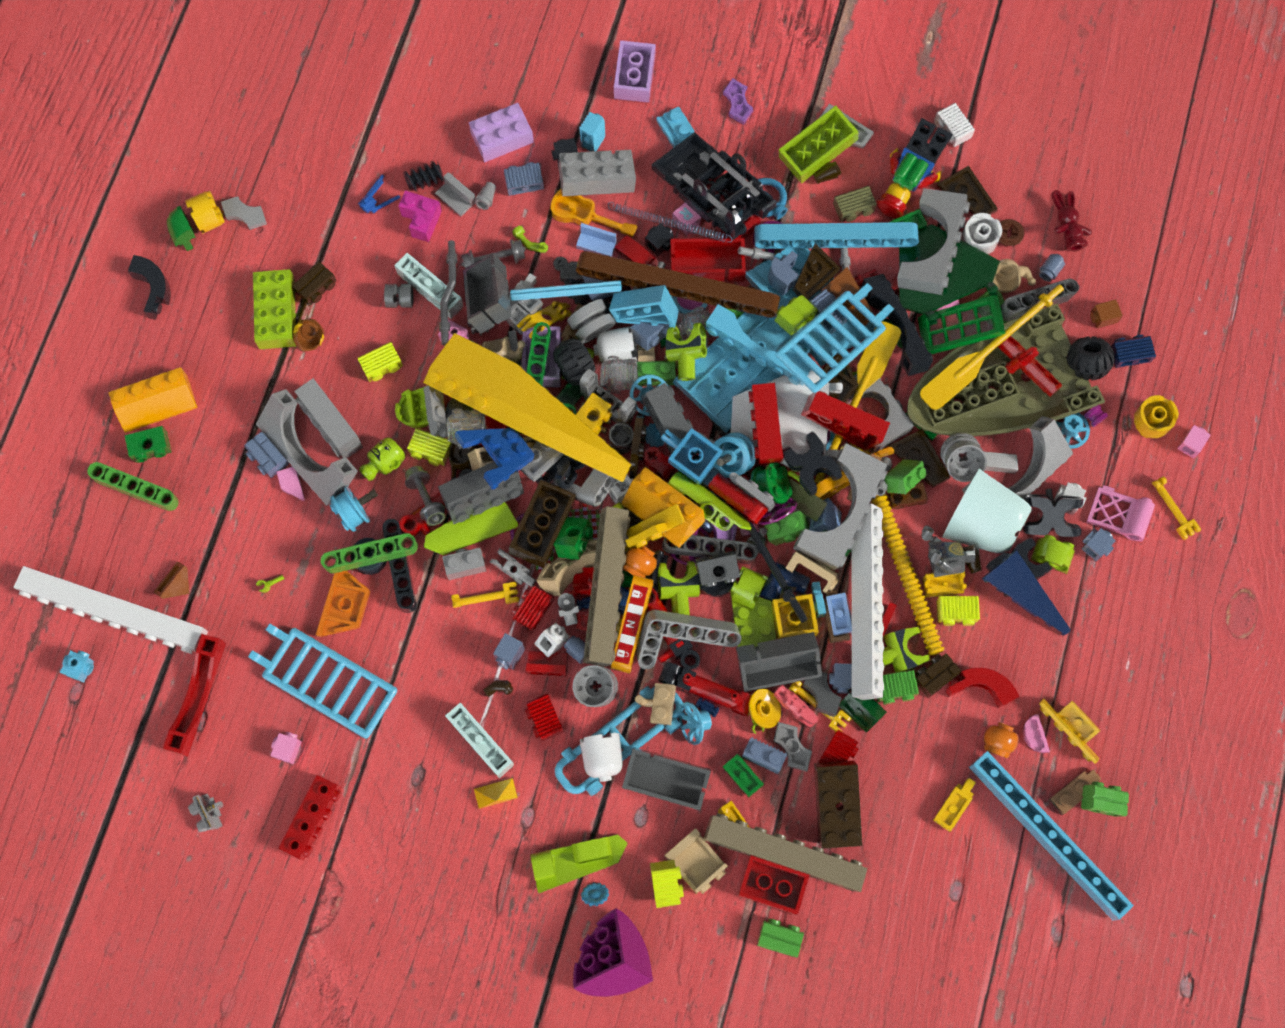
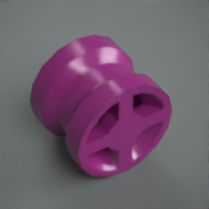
[1084,405,1108,427]

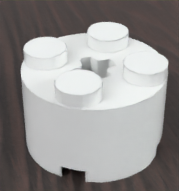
[961,213,1002,254]

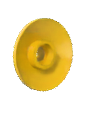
[749,689,781,729]

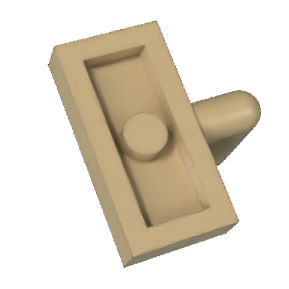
[635,683,676,726]

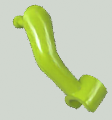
[512,226,548,253]

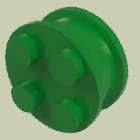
[751,463,792,504]

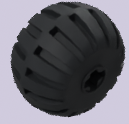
[1066,336,1115,381]
[553,339,596,385]

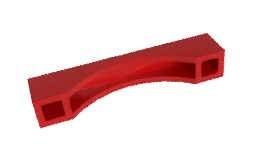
[163,634,226,757]

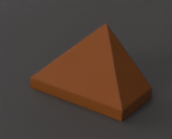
[154,561,190,599]

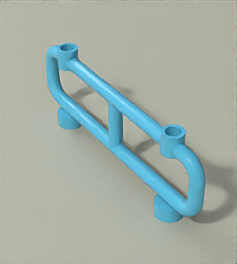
[555,686,683,796]

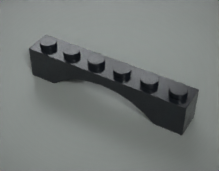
[860,274,933,377]

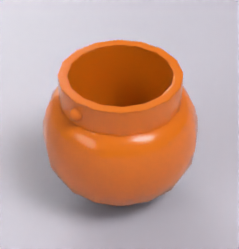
[623,546,657,578]
[984,722,1019,758]

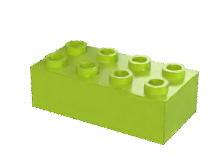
[779,106,859,184]
[253,269,297,349]

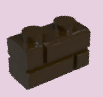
[292,261,336,306]
[915,654,961,698]

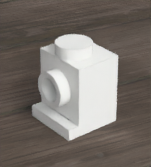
[608,475,633,504]

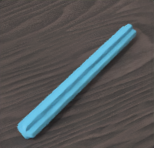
[510,280,622,301]

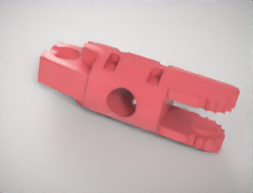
[774,685,818,728]

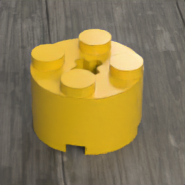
[185,190,225,234]
[1134,395,1179,438]

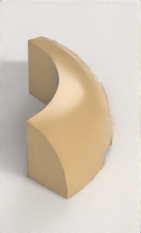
[537,539,597,596]

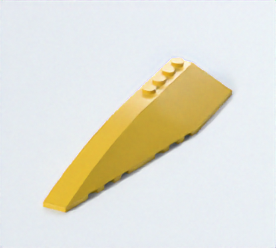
[423,333,631,482]

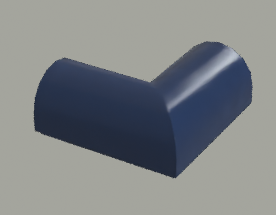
[760,562,811,602]

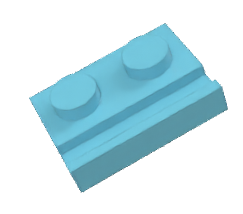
[656,106,696,148]

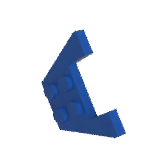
[455,428,535,490]

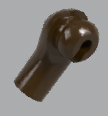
[483,680,513,697]

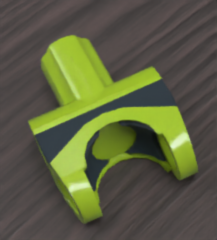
[666,323,707,381]
[657,561,700,616]
[883,627,930,673]

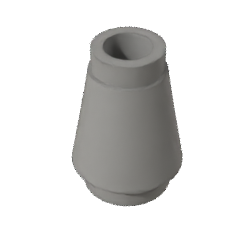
[475,182,496,210]

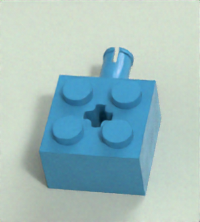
[661,428,723,485]

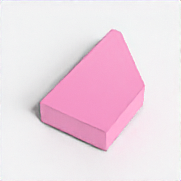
[277,467,305,501]

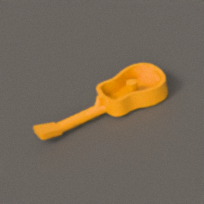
[551,189,637,237]
[814,447,894,500]

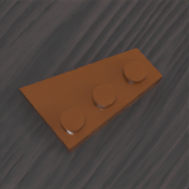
[822,267,875,326]

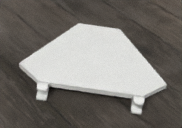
[731,371,843,473]

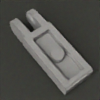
[424,385,449,438]

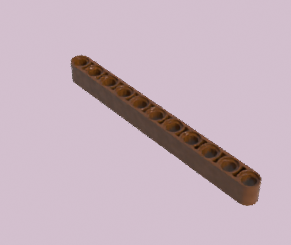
[576,251,780,318]

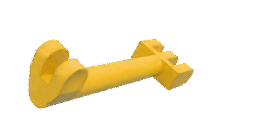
[1152,476,1201,540]
[451,582,519,608]
[789,681,851,732]

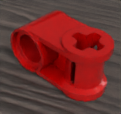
[643,447,678,482]

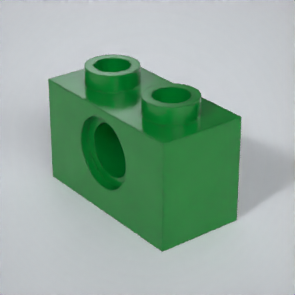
[125,426,172,463]
[554,517,593,560]

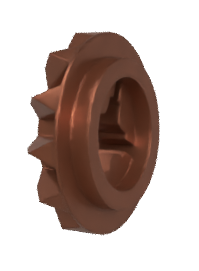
[998,219,1024,247]

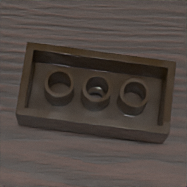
[509,480,576,568]
[814,761,863,849]

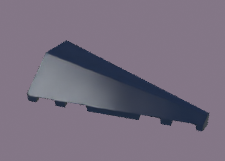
[982,550,1071,636]

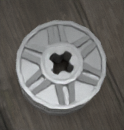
[940,433,987,482]
[573,665,618,707]

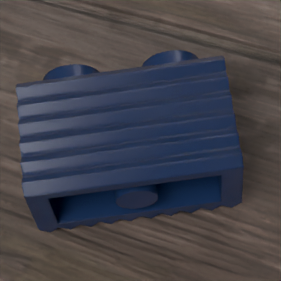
[1111,334,1156,368]

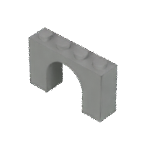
[846,374,914,453]

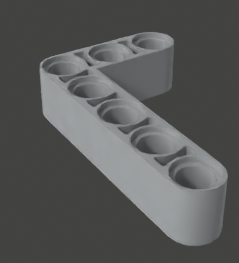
[636,610,741,669]

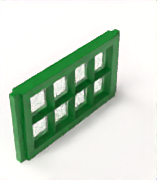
[918,295,1006,354]

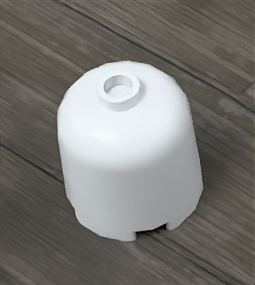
[594,326,638,366]
[580,733,623,782]

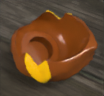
[293,319,324,352]

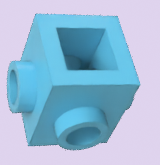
[60,650,94,683]

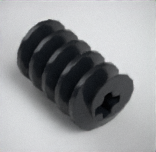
[403,161,444,192]

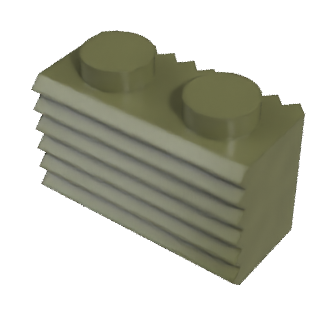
[833,186,876,222]

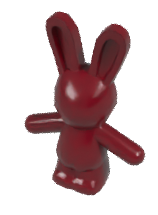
[1051,190,1092,252]

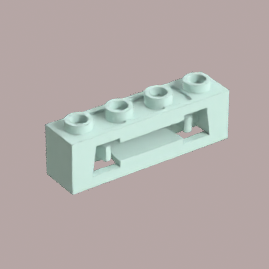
[394,253,464,319]
[445,703,514,778]

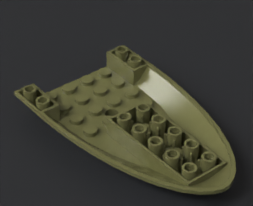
[907,303,1105,437]

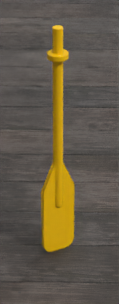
[920,284,1064,410]
[814,322,901,484]

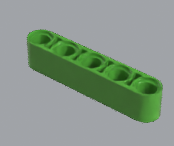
[87,462,179,511]
[321,533,418,573]

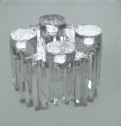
[676,307,712,343]
[600,356,638,394]
[446,409,486,449]

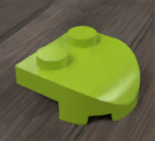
[395,387,429,429]

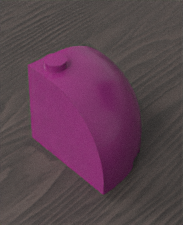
[573,908,653,997]

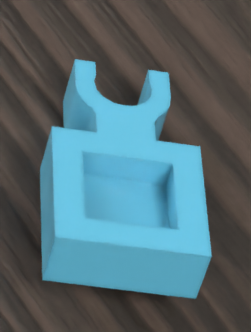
[811,582,826,618]

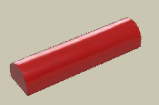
[998,336,1062,397]

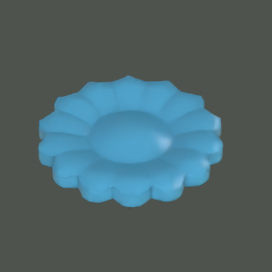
[646,423,665,447]
[581,883,609,906]

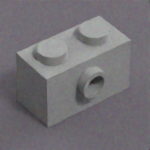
[442,548,486,580]

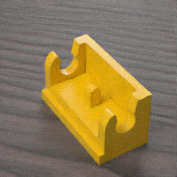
[922,572,966,598]

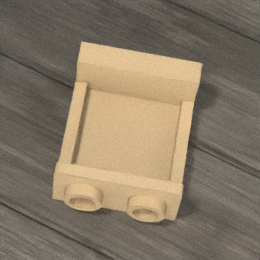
[786,551,839,593]
[665,828,728,894]

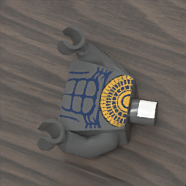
[921,526,975,577]

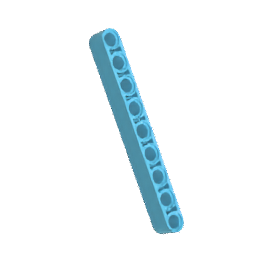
[754,222,919,249]

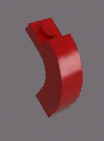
[945,668,1020,708]

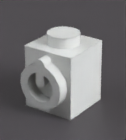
[1054,482,1086,515]
[534,623,570,657]

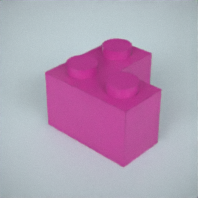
[399,191,442,242]

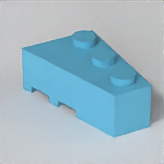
[609,285,679,328]

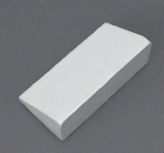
[984,452,1018,473]

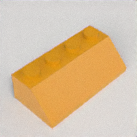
[108,367,198,433]
[622,467,705,548]

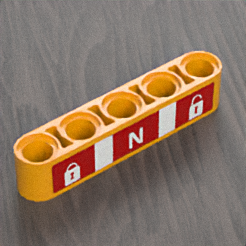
[611,575,654,674]

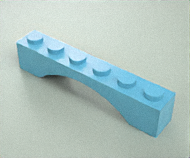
[705,304,816,386]

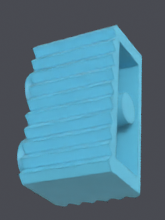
[579,112,606,152]

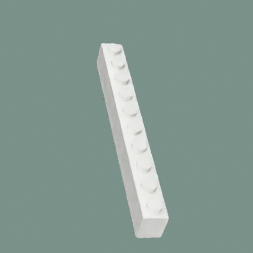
[852,503,884,700]
[13,566,208,654]

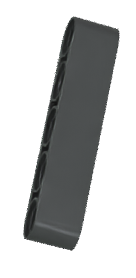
[1000,279,1079,321]
[662,535,758,564]

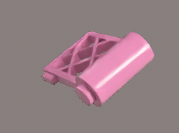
[1086,485,1155,542]

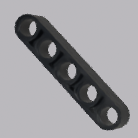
[382,519,417,613]

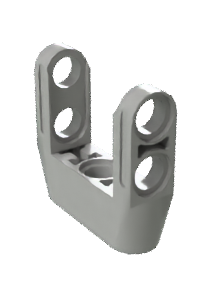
[580,369,636,425]
[550,469,617,506]

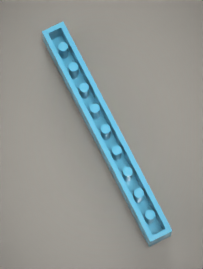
[969,751,1134,921]

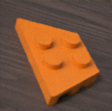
[316,571,371,637]

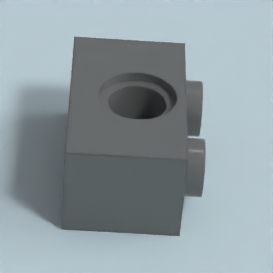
[695,551,740,587]

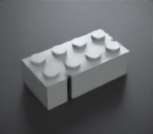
[558,150,636,196]
[294,378,363,459]

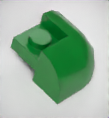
[167,206,195,251]

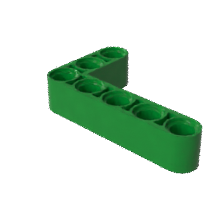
[526,322,577,415]

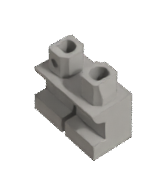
[507,299,543,335]

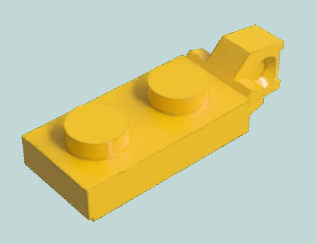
[933,778,976,832]

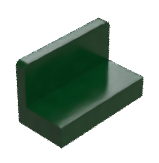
[839,691,887,733]

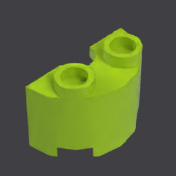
[1031,535,1075,574]
[731,566,768,609]

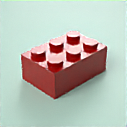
[737,855,810,916]

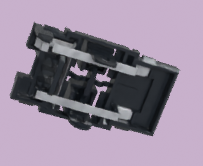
[651,132,777,240]

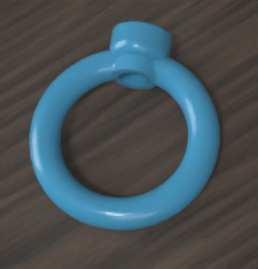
[755,178,788,220]

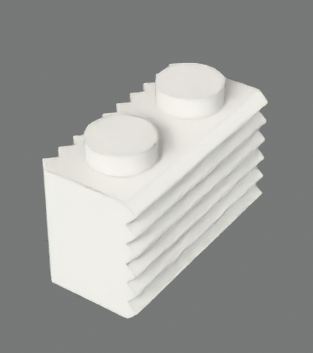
[934,103,975,147]

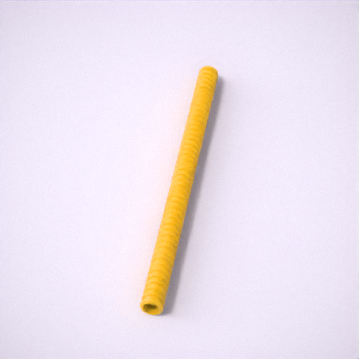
[849,404,945,656]

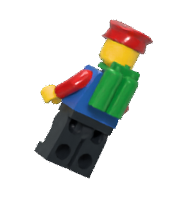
[877,118,953,219]

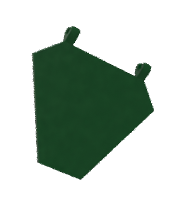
[899,224,1000,325]

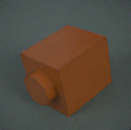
[1090,299,1123,329]

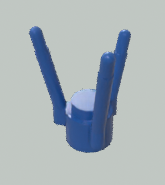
[358,174,400,214]

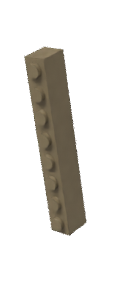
[583,506,630,667]
[703,813,868,892]

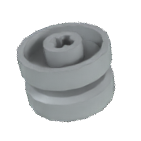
[567,299,616,344]

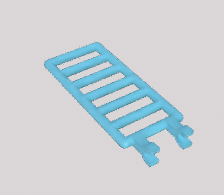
[775,283,894,393]
[248,624,398,739]

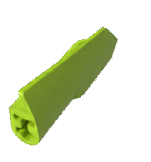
[668,471,751,531]
[424,502,519,556]
[530,835,627,893]

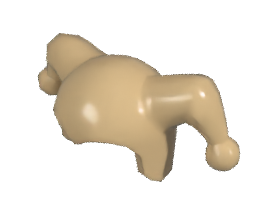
[993,259,1036,293]
[482,337,525,362]

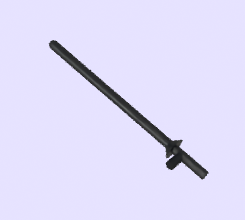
[736,510,808,623]

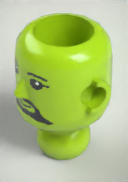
[359,437,405,481]

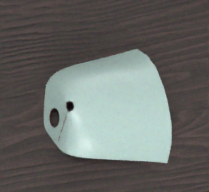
[942,469,1032,553]

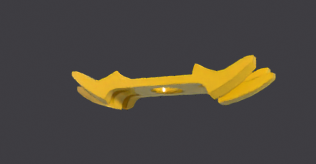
[517,301,572,338]

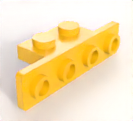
[624,504,685,552]
[1039,699,1100,764]

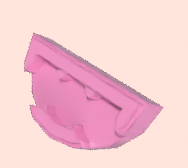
[1023,714,1050,753]

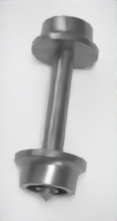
[461,239,526,269]
[405,466,445,526]

